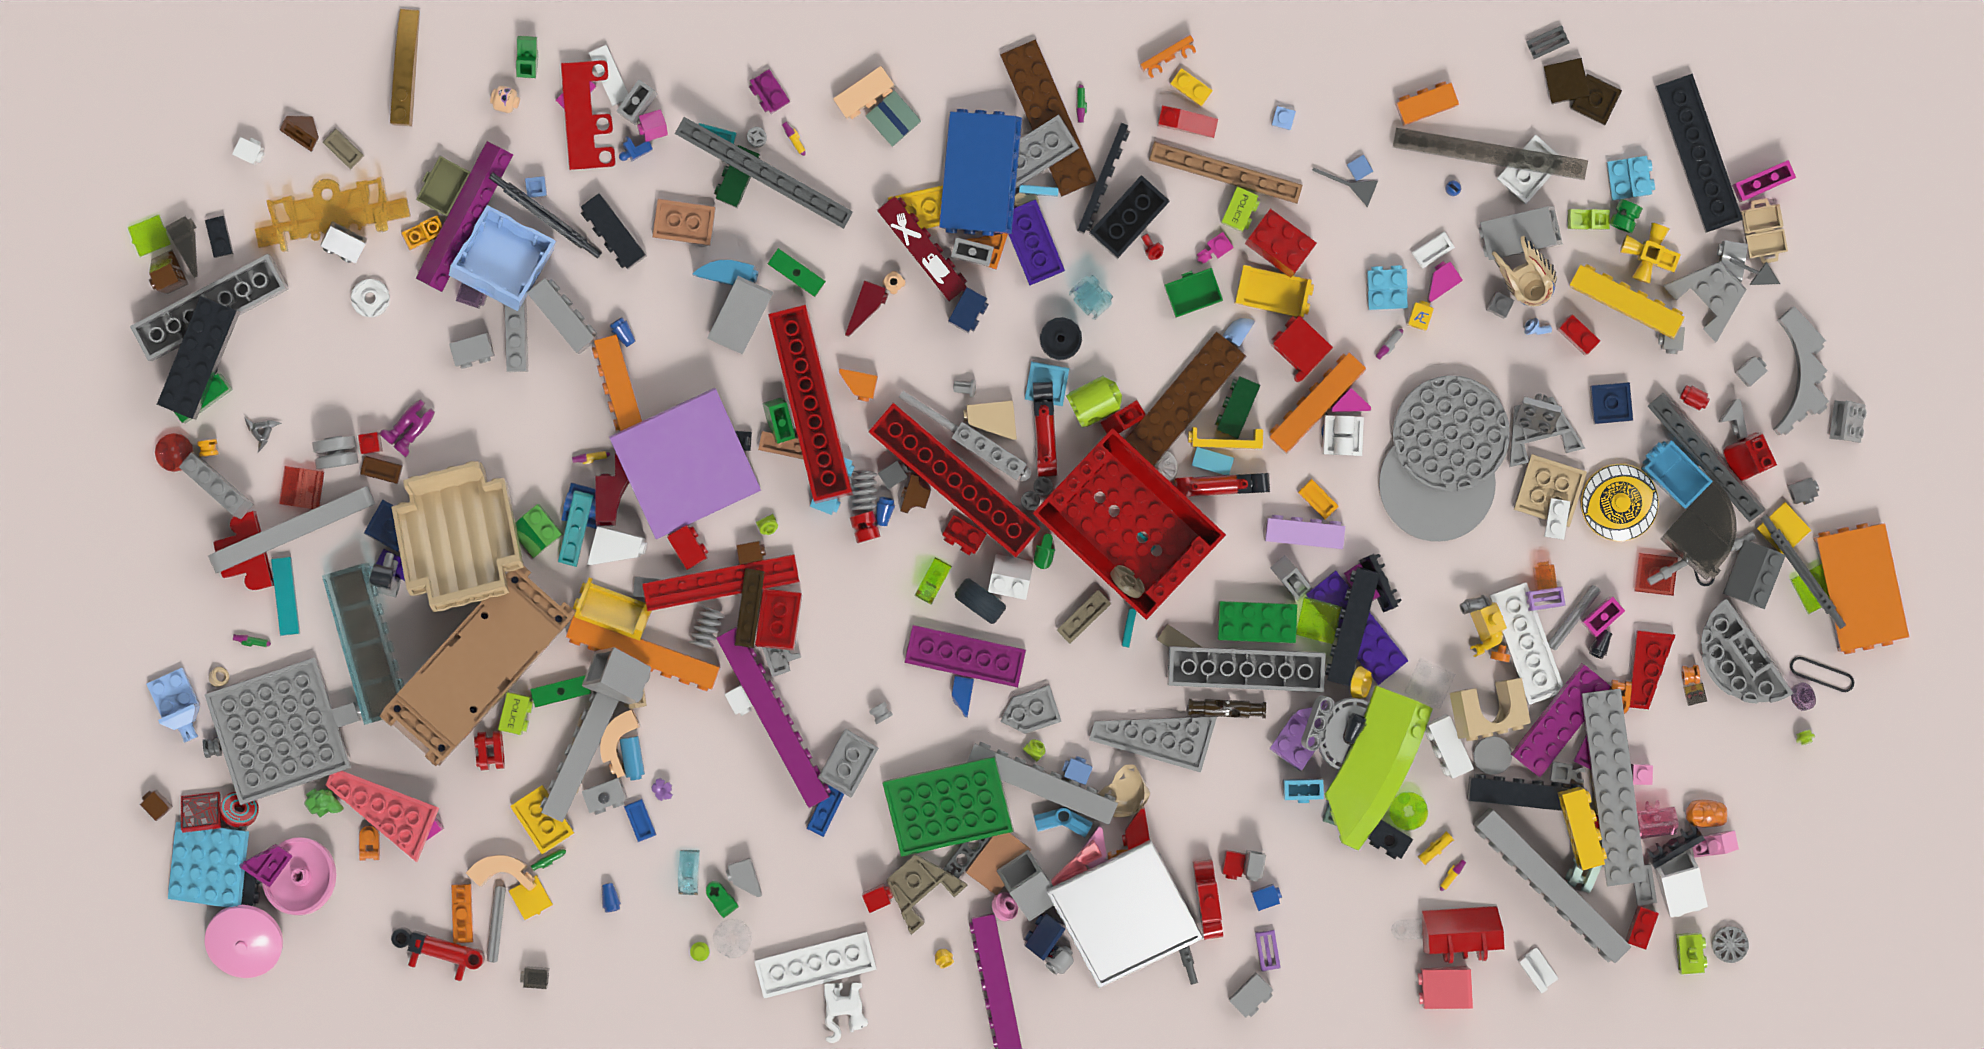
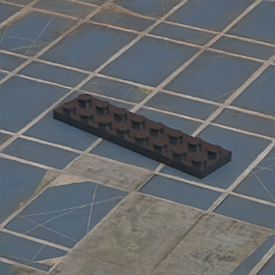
[1655,73,1743,233]

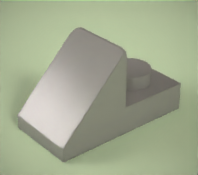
[1719,399,1748,439]

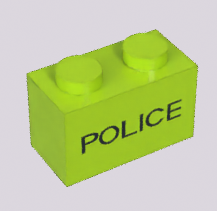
[1221,186,1260,232]
[498,692,534,735]

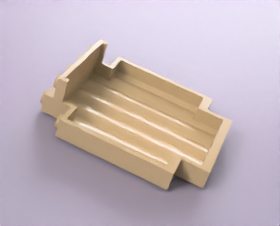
[392,461,524,612]

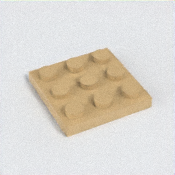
[1513,454,1587,527]

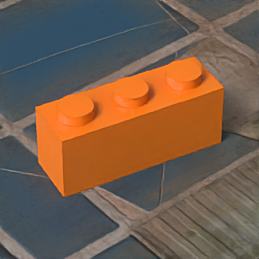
[1395,81,1459,126]

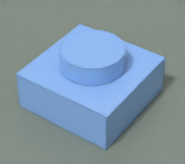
[1272,106,1296,130]

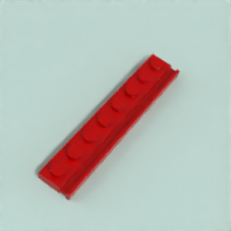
[642,554,800,612]

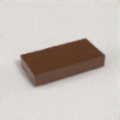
[360,456,403,484]

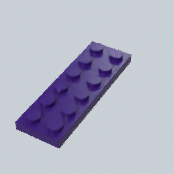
[1305,570,1408,685]

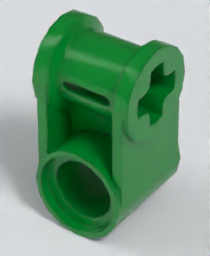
[706,881,739,918]

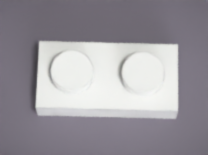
[1544,498,1571,540]

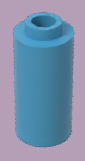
[619,736,645,781]

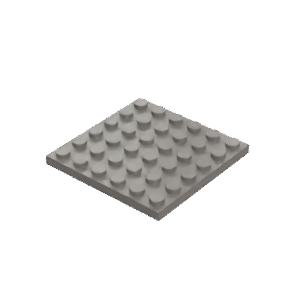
[205,657,352,805]

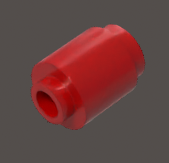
[1679,385,1710,411]

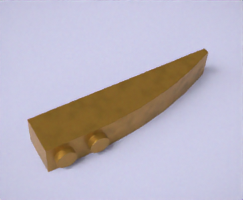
[390,9,420,126]

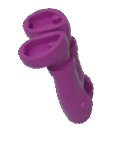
[379,400,435,457]

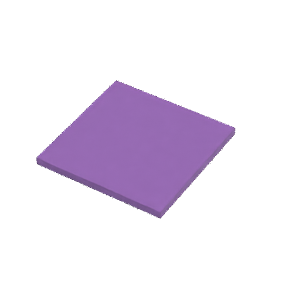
[609,388,761,539]

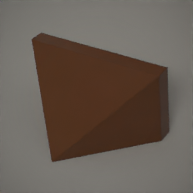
[280,116,319,152]

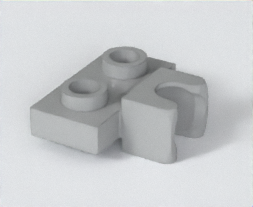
[762,641,801,677]

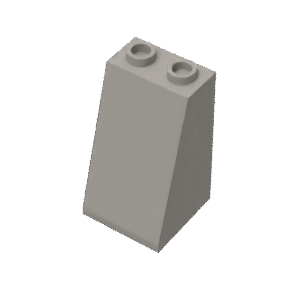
[1479,206,1563,260]

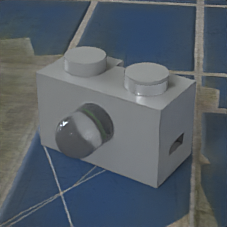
[582,777,627,815]

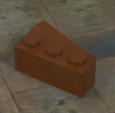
[149,249,188,294]

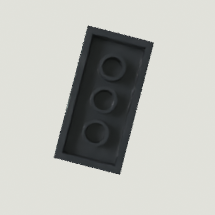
[1089,175,1170,260]

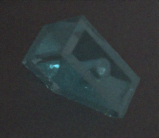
[678,850,700,895]

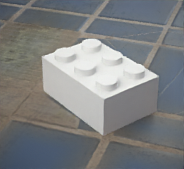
[1425,714,1474,779]

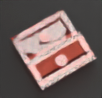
[279,466,325,509]

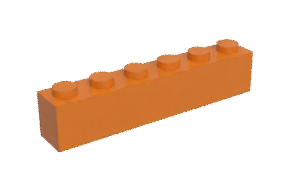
[592,335,642,431]
[1269,352,1366,454]

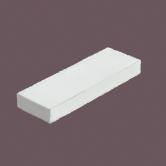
[589,45,628,106]

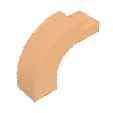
[600,709,640,778]
[466,855,536,890]

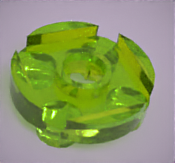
[1389,792,1428,831]

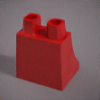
[1723,432,1777,481]

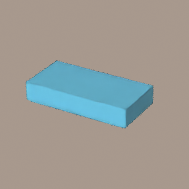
[1019,185,1058,197]
[1191,447,1234,475]

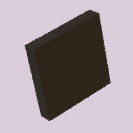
[1544,58,1590,105]
[1570,74,1622,126]

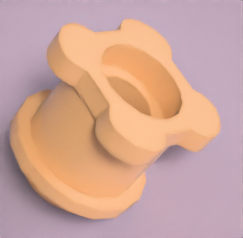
[882,271,906,294]

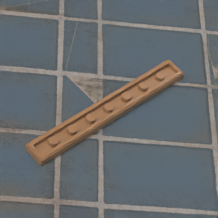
[1149,142,1303,204]

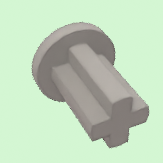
[953,380,976,397]

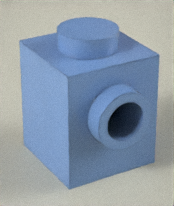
[1062,756,1093,785]

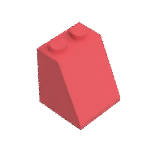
[1418,966,1473,1009]

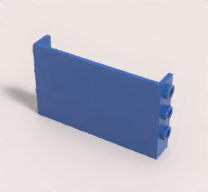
[939,109,1022,236]

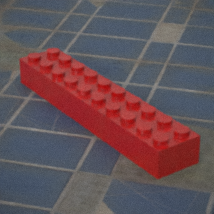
[768,305,853,504]
[868,403,1041,558]

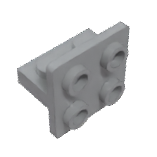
[1829,400,1867,443]

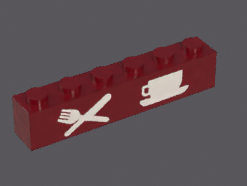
[877,196,968,302]

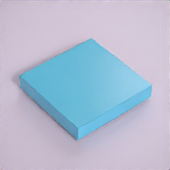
[1025,361,1070,406]

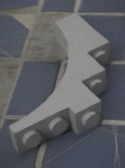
[1773,306,1829,435]

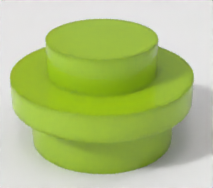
[1796,730,1815,745]
[690,942,710,961]

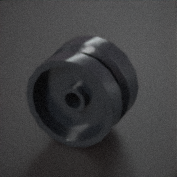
[1040,317,1082,361]

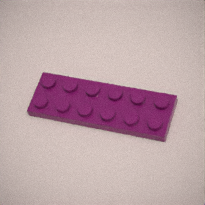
[905,625,1026,688]
[1510,663,1611,777]

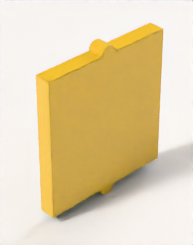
[509,875,553,920]

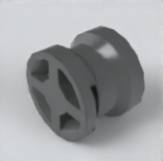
[1033,477,1053,496]
[1021,491,1040,510]
[203,737,222,758]

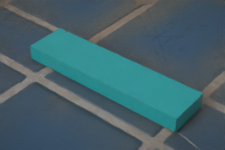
[558,490,594,567]
[271,557,300,636]

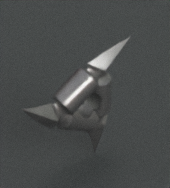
[244,417,282,452]

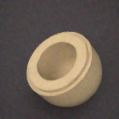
[209,667,229,687]

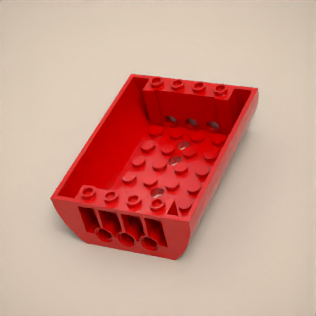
[1033,428,1226,620]

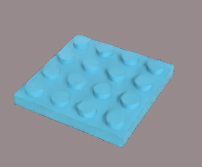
[168,822,249,908]

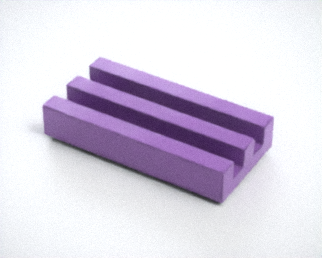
[1525,587,1566,611]
[1255,930,1281,971]

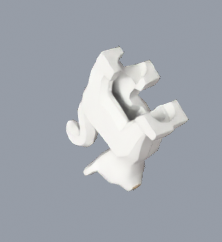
[824,983,868,1043]

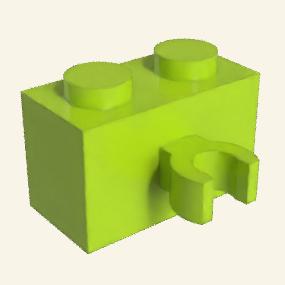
[1676,932,1707,975]

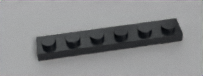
[1077,123,1130,234]

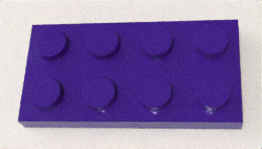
[1008,199,1065,286]

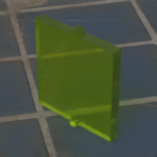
[127,215,171,257]

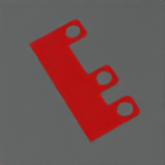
[561,60,616,170]

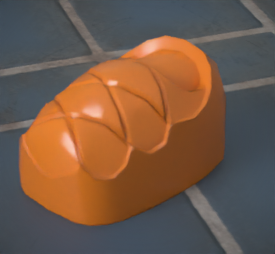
[1686,799,1727,827]

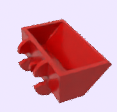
[1422,906,1505,964]

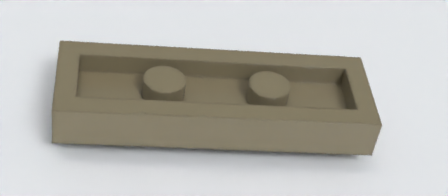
[1057,590,1111,644]

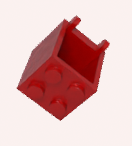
[1271,315,1333,382]

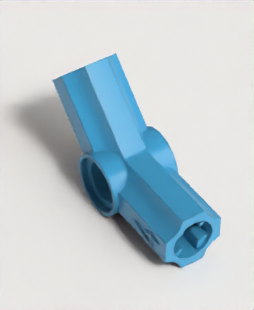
[1034,807,1093,838]

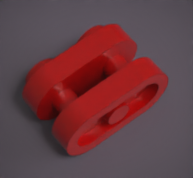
[474,730,505,771]

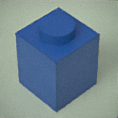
[1251,884,1282,911]

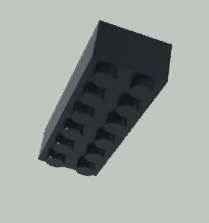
[156,296,240,420]

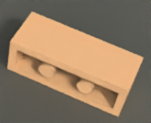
[833,66,895,120]

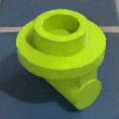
[756,514,778,535]
[1023,739,1046,762]

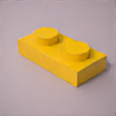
[1170,68,1213,107]

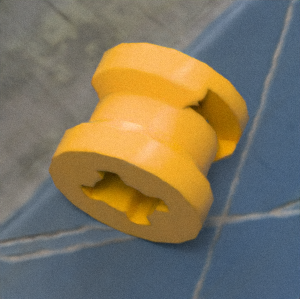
[197,439,219,457]

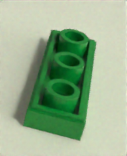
[767,248,826,297]
[530,675,592,708]

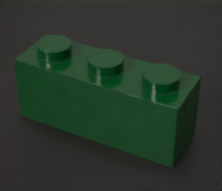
[714,145,760,209]
[1214,376,1261,439]

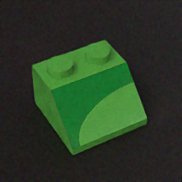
[515,504,564,559]

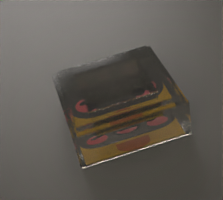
[1683,682,1707,706]

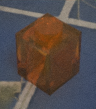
[1533,561,1557,590]

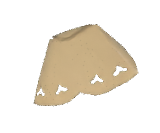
[1098,764,1150,817]

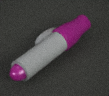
[1375,329,1403,360]

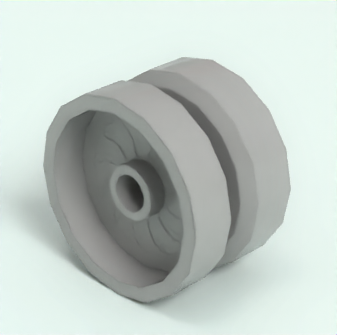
[312,436,359,469]

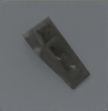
[165,216,198,279]

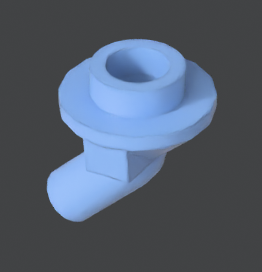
[1524,318,1552,335]

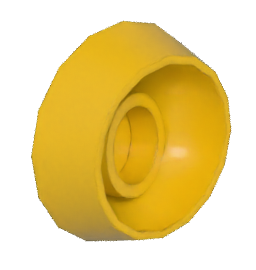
[1350,666,1372,699]

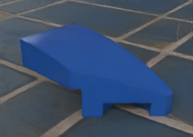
[952,676,974,718]

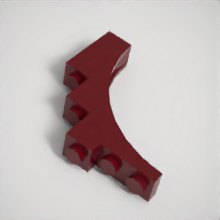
[595,453,630,526]

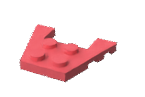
[1051,839,1102,886]

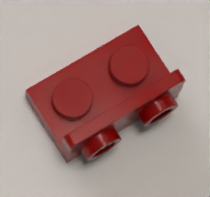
[942,515,987,556]

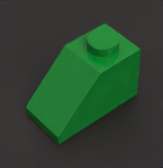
[762,398,795,444]

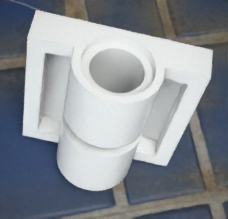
[1323,415,1364,456]

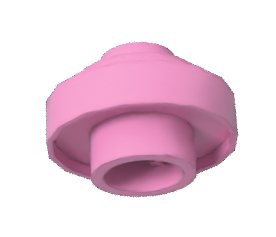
[992,892,1018,921]

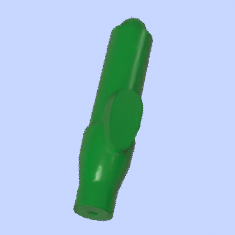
[531,849,566,871]

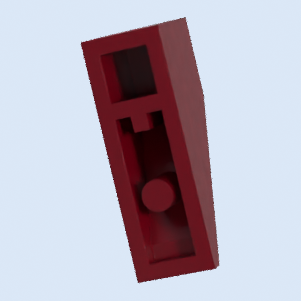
[845,280,889,337]

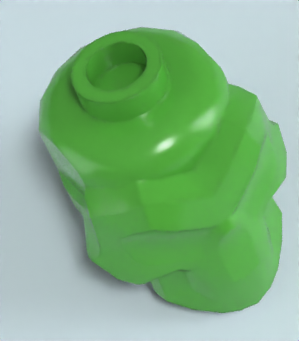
[304,788,344,818]

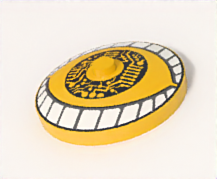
[1580,464,1659,541]

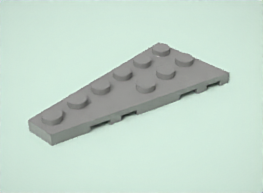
[1089,717,1217,772]

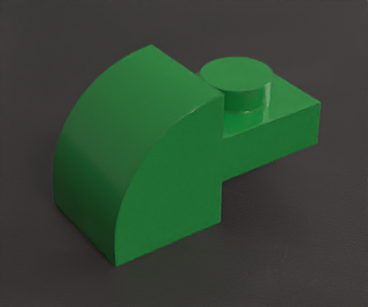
[516,36,538,78]

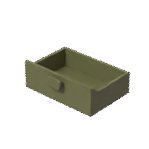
[416,156,470,217]

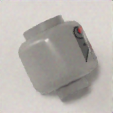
[1045,946,1074,975]

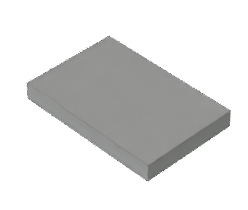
[818,729,879,798]

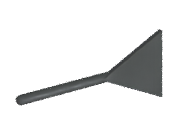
[1312,168,1378,207]

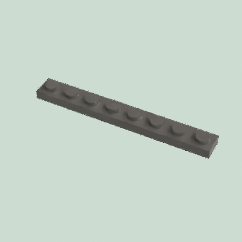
[1648,393,1765,522]

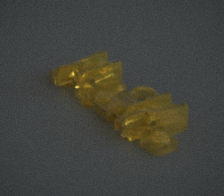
[255,177,411,252]

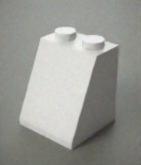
[587,526,647,565]
[988,554,1034,600]
[1655,850,1708,917]

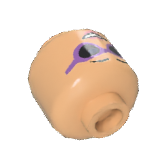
[490,86,520,113]

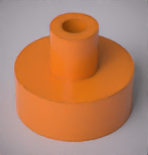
[1490,645,1510,662]

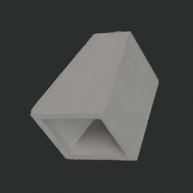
[582,647,651,704]
[996,849,1054,921]

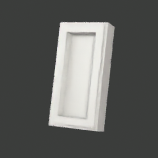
[1412,231,1455,269]

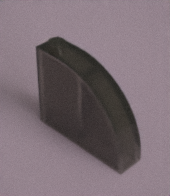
[1660,480,1737,580]

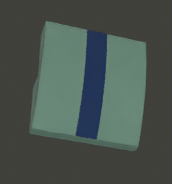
[866,90,921,147]

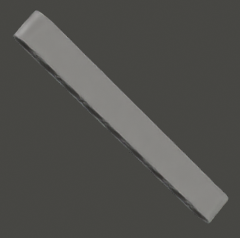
[208,486,375,573]

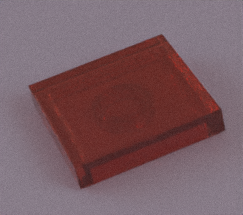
[1634,553,1678,596]

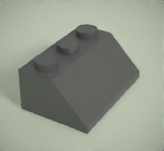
[1723,540,1786,609]

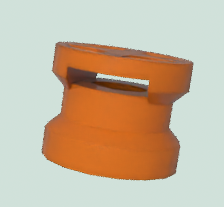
[1682,665,1700,685]

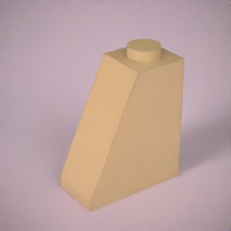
[963,401,1017,440]

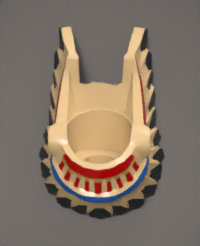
[1492,236,1557,307]

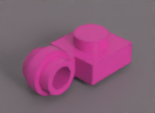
[1197,232,1234,264]

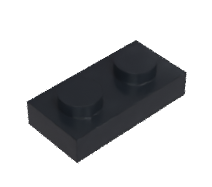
[205,216,234,258]

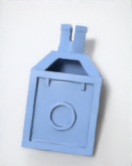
[146,668,200,743]

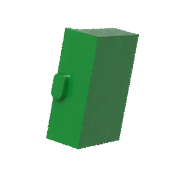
[1164,268,1223,318]

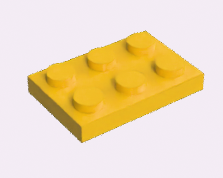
[510,785,575,854]

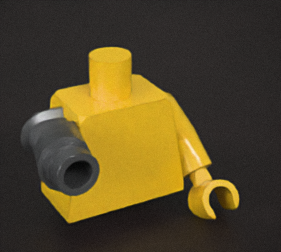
[1459,595,1507,657]

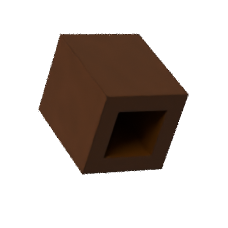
[736,541,766,564]
[140,790,173,821]

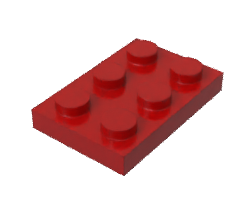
[755,589,802,650]

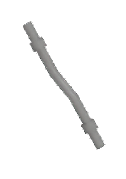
[1647,531,1756,585]

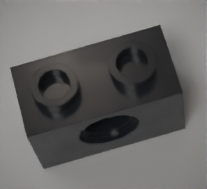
[1368,819,1413,859]

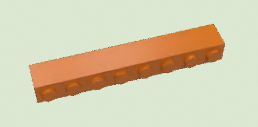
[566,615,721,691]

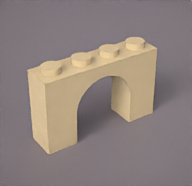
[1449,678,1531,741]

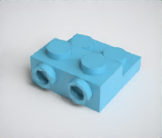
[1607,156,1655,201]
[1367,265,1408,310]

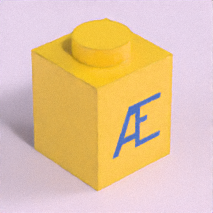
[1407,300,1434,331]

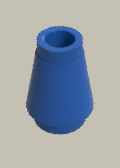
[610,317,636,347]
[876,497,895,526]
[602,883,621,913]

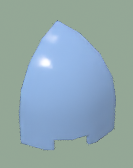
[1223,318,1255,347]

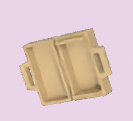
[1741,198,1788,264]

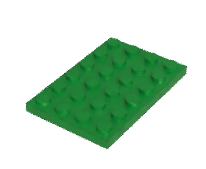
[882,756,1014,857]

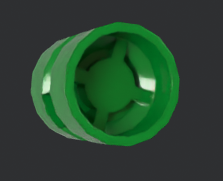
[1609,199,1643,234]

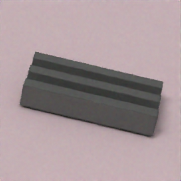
[1526,26,1570,59]

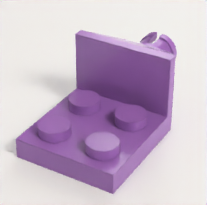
[1269,700,1328,771]

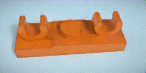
[1140,35,1196,78]
[451,884,473,943]

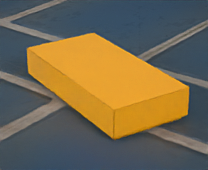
[1298,479,1339,520]

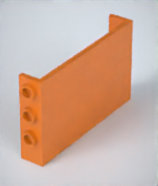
[1814,523,1909,654]

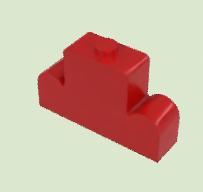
[213,511,274,590]
[1193,859,1223,940]

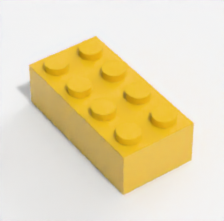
[1558,787,1607,870]

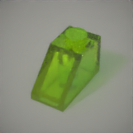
[914,557,952,604]

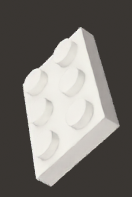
[1497,135,1565,204]

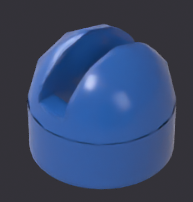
[1445,180,1461,196]

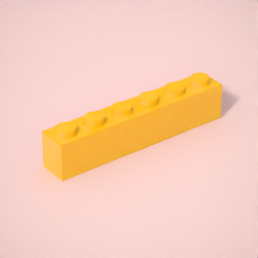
[1570,264,1685,340]

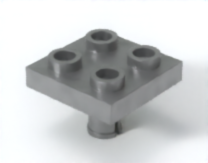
[1514,393,1562,435]

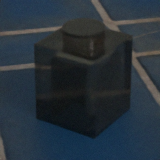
[520,966,550,989]

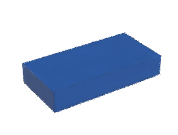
[624,799,657,842]

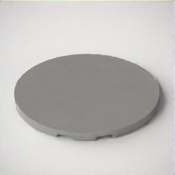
[1393,376,1510,492]
[1379,445,1496,542]

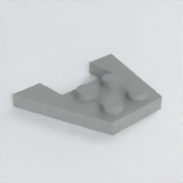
[1663,261,1747,342]
[1509,397,1585,467]

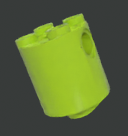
[1066,375,1122,428]

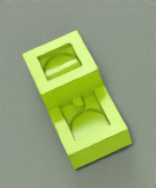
[1568,209,1610,230]

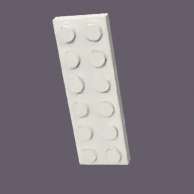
[1489,582,1563,705]
[754,931,877,998]

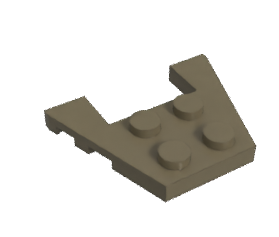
[887,854,968,935]

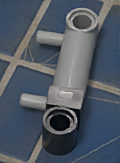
[370,553,401,598]

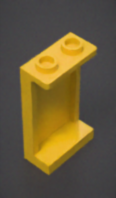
[1234,265,1314,318]
[1188,427,1263,449]
[573,577,652,641]

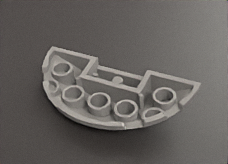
[1701,598,1794,704]

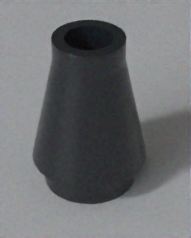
[1589,630,1613,659]
[1344,713,1367,743]

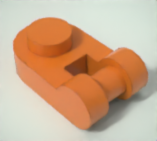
[1611,679,1632,714]
[359,825,380,861]

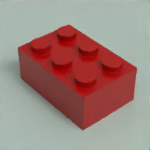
[1244,208,1317,278]

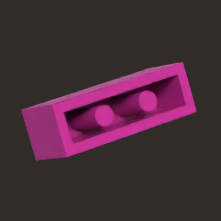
[1732,160,1796,203]

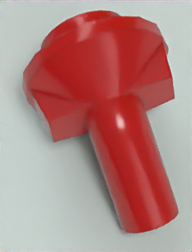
[1141,233,1164,260]

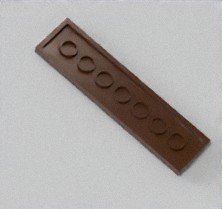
[1000,39,1097,197]
[1125,331,1247,466]

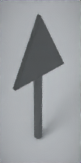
[1729,259,1780,285]

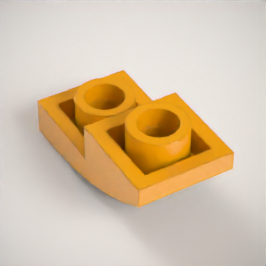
[401,215,442,251]

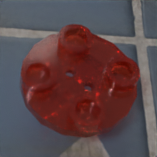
[155,433,194,472]

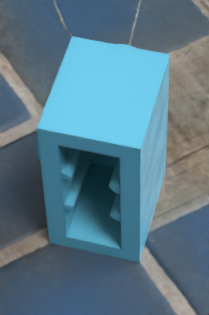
[1283,779,1324,803]

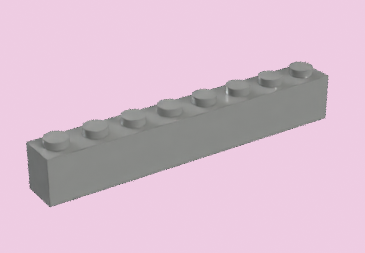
[540,691,619,822]
[967,742,1118,825]

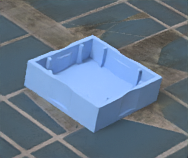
[449,205,556,311]

